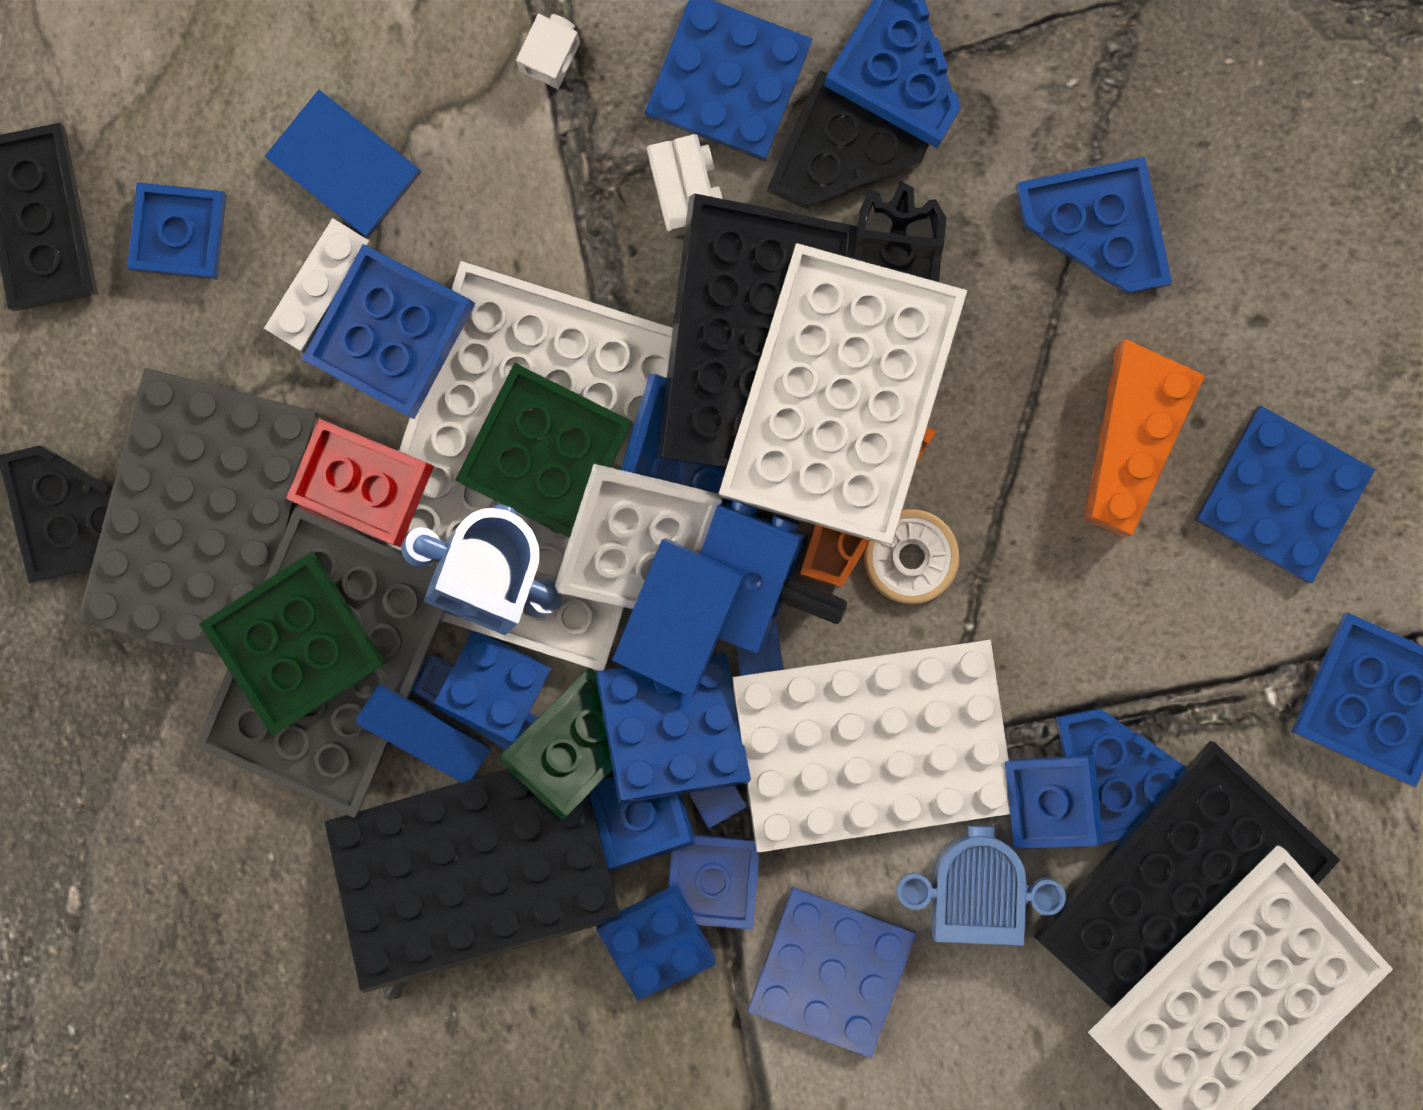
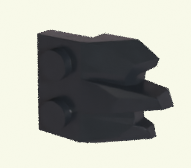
[853,181,947,282]

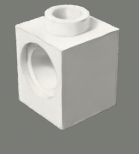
[516,14,580,89]

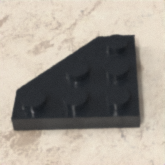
[767,70,929,209]
[0,445,113,583]

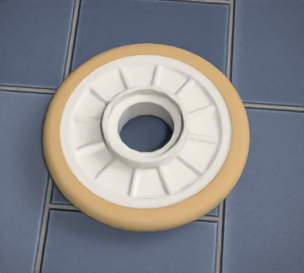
[864,509,959,605]

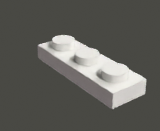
[264,218,372,353]

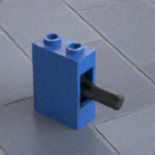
[700,501,847,654]

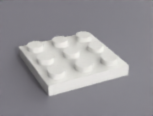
[554,464,722,609]

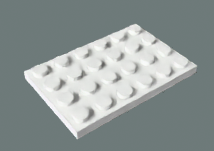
[719,243,967,547]
[731,640,1010,852]
[1088,845,1393,1110]

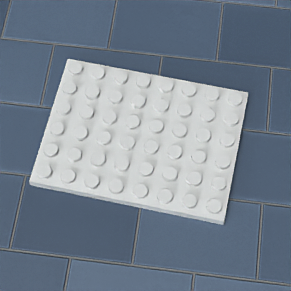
[371,261,673,671]

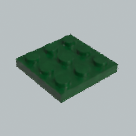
[455,362,633,538]
[199,551,386,736]

